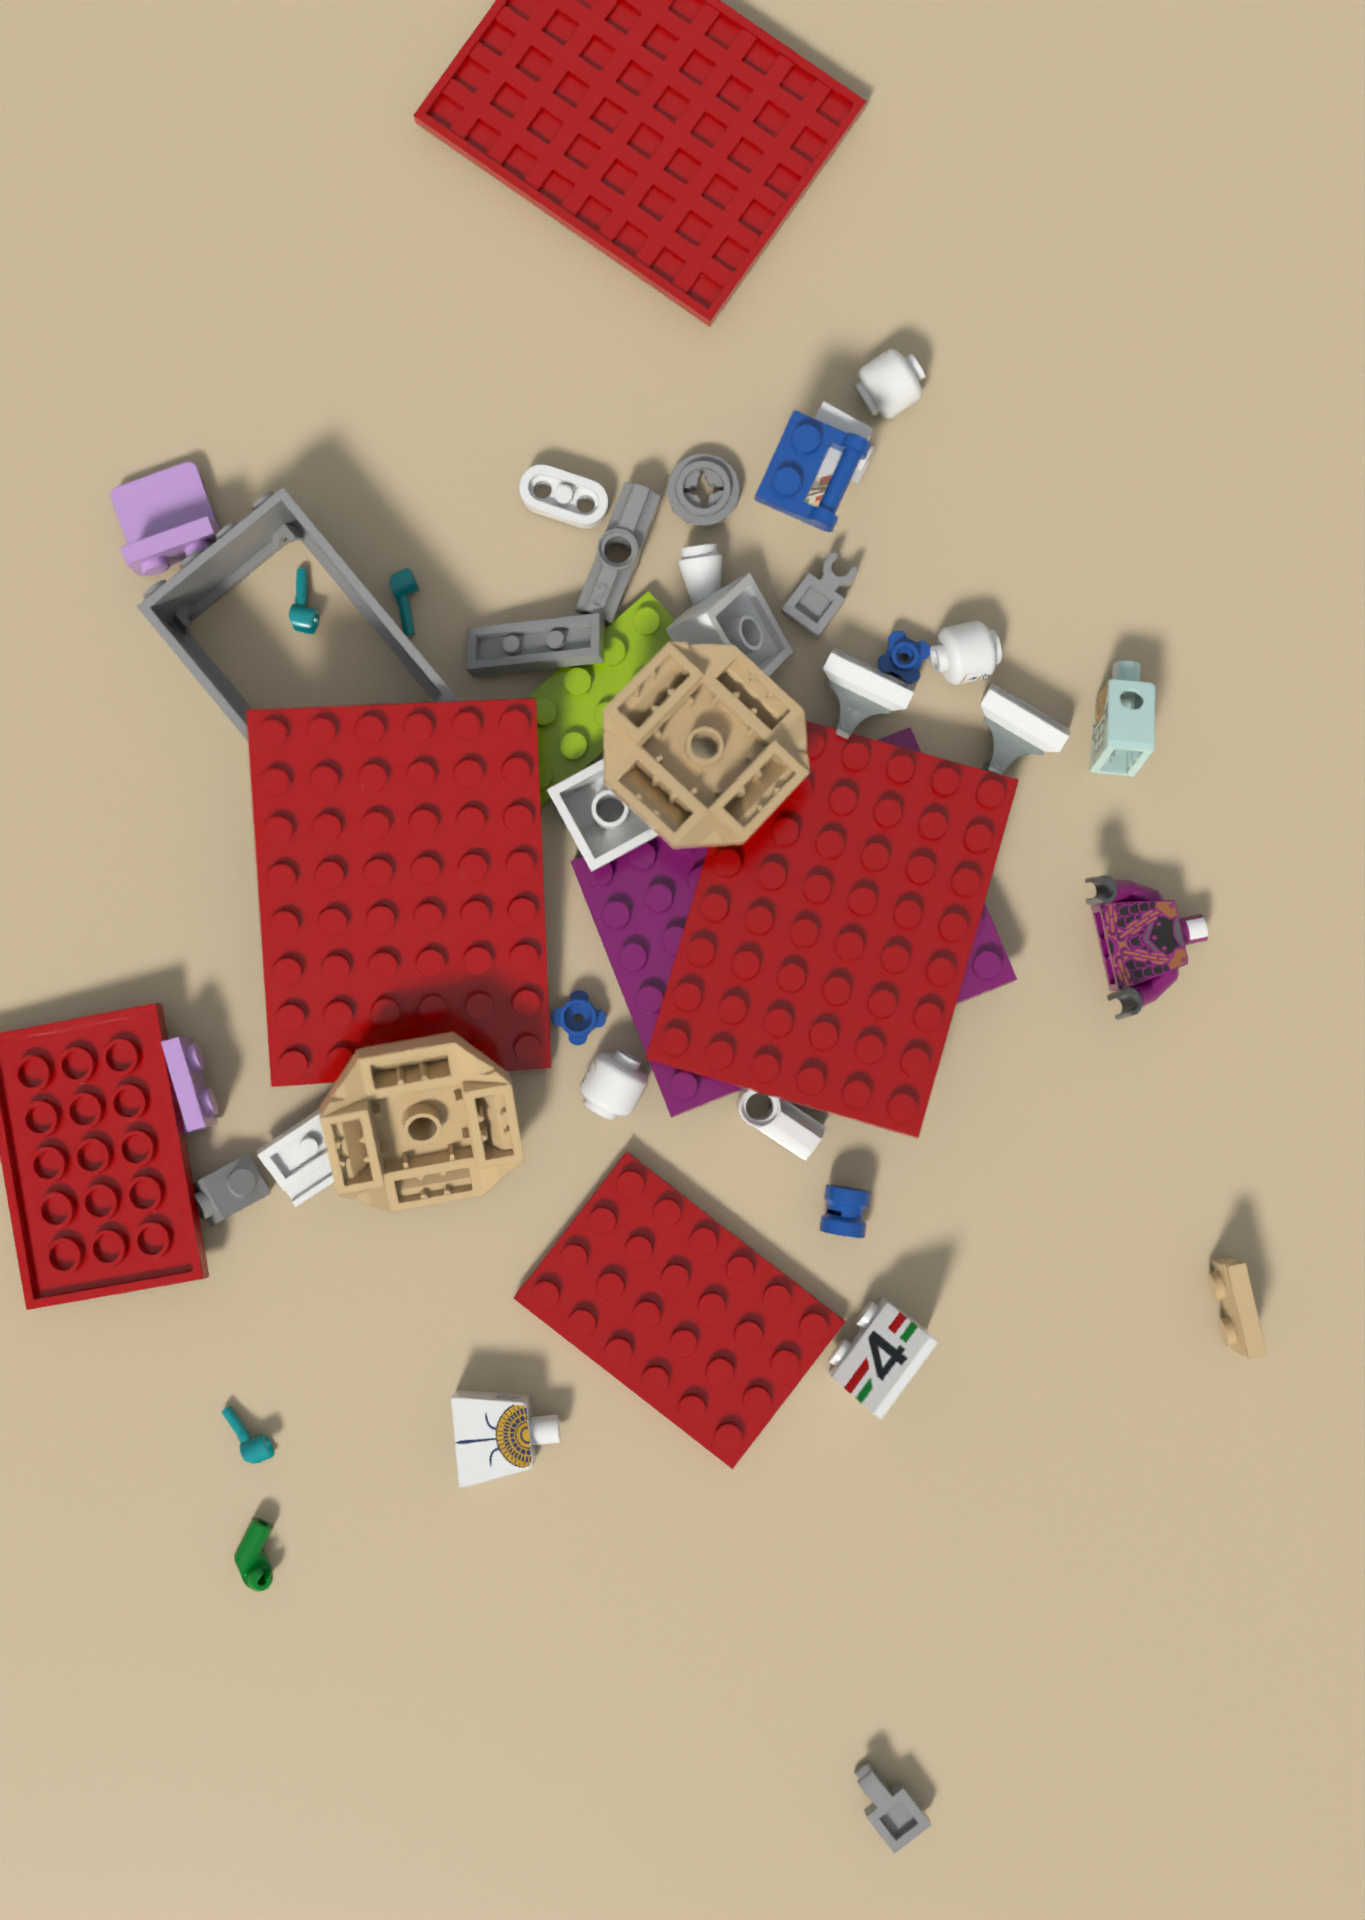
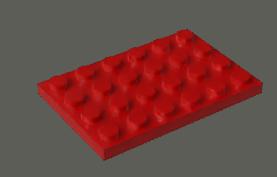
[0,1003,209,1310]
[513,1151,845,1469]

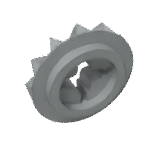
[667,453,740,528]

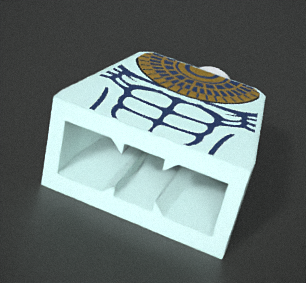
[1089,661,1155,777]

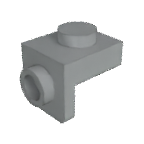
[193,1153,271,1227]

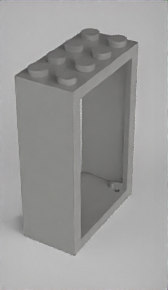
[137,487,459,741]

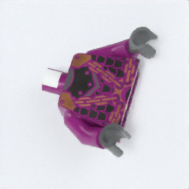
[1085,875,1208,1020]

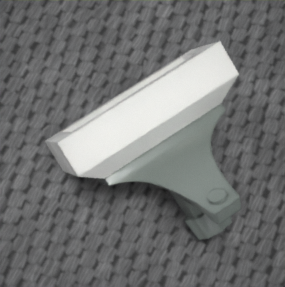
[823,647,916,739]
[980,683,1070,775]

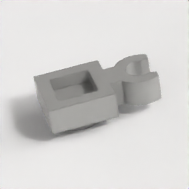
[781,552,858,639]

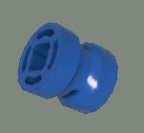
[819,1184,871,1238]

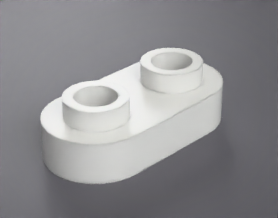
[519,465,609,529]

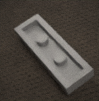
[467,613,605,677]

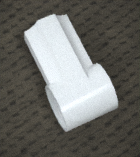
[737,1089,827,1161]

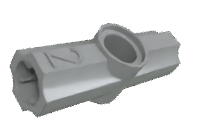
[575,482,661,625]

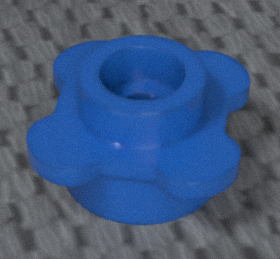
[877,631,930,684]
[551,990,606,1045]

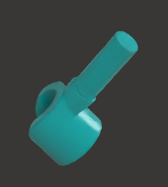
[289,568,319,635]
[389,568,419,636]
[221,1406,274,1464]

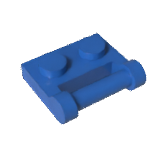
[754,410,871,532]

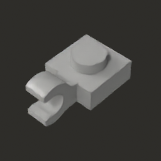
[854,1760,931,1854]

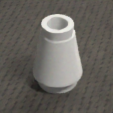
[677,544,723,606]

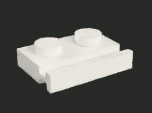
[257,1109,334,1207]

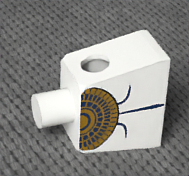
[451,1390,561,1488]

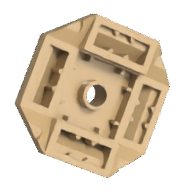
[602,641,810,849]
[319,1032,524,1212]

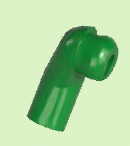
[234,1517,273,1592]

